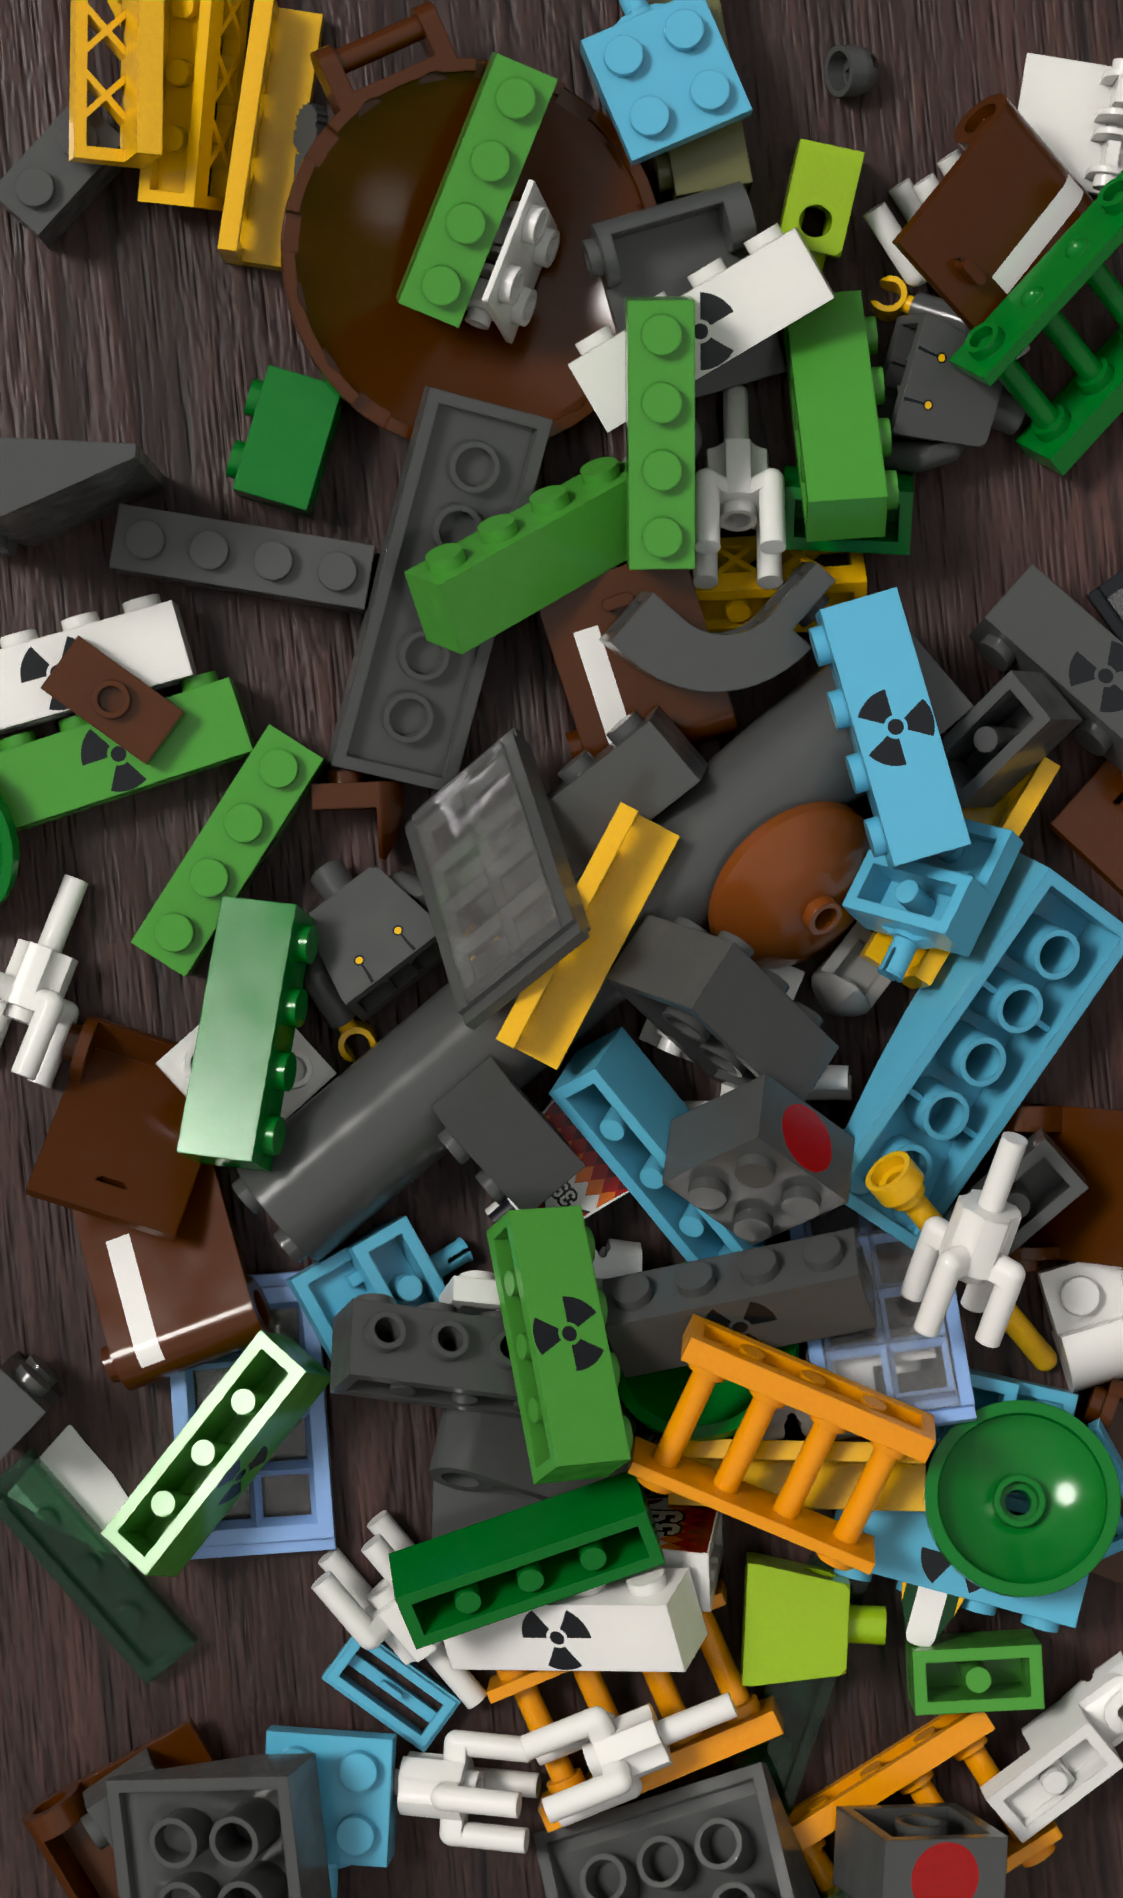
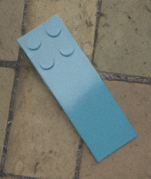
[845,853,1123,1250]

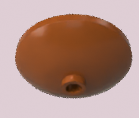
[708,801,871,970]

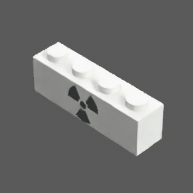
[568,223,835,433]
[0,594,198,735]
[443,1566,708,1672]

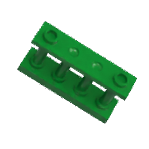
[949,170,1123,476]

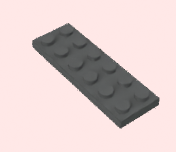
[327,385,553,793]

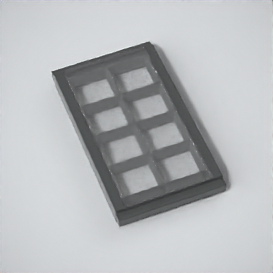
[404,727,591,1030]

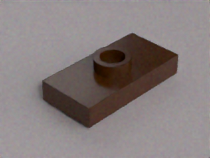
[41,635,186,765]

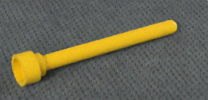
[865,1151,1057,1372]

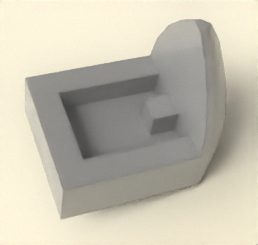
[811,921,892,1018]

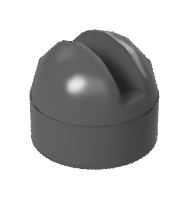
[824,45,879,97]

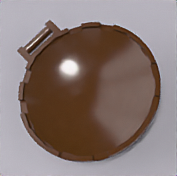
[281,1,657,441]

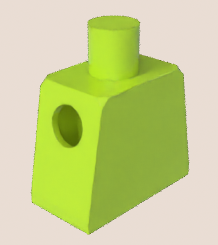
[779,139,865,272]
[740,1552,887,1686]

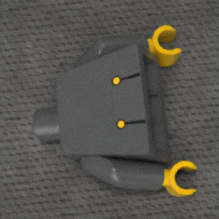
[870,275,1025,473]
[304,859,501,1062]

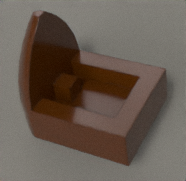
[311,770,403,859]

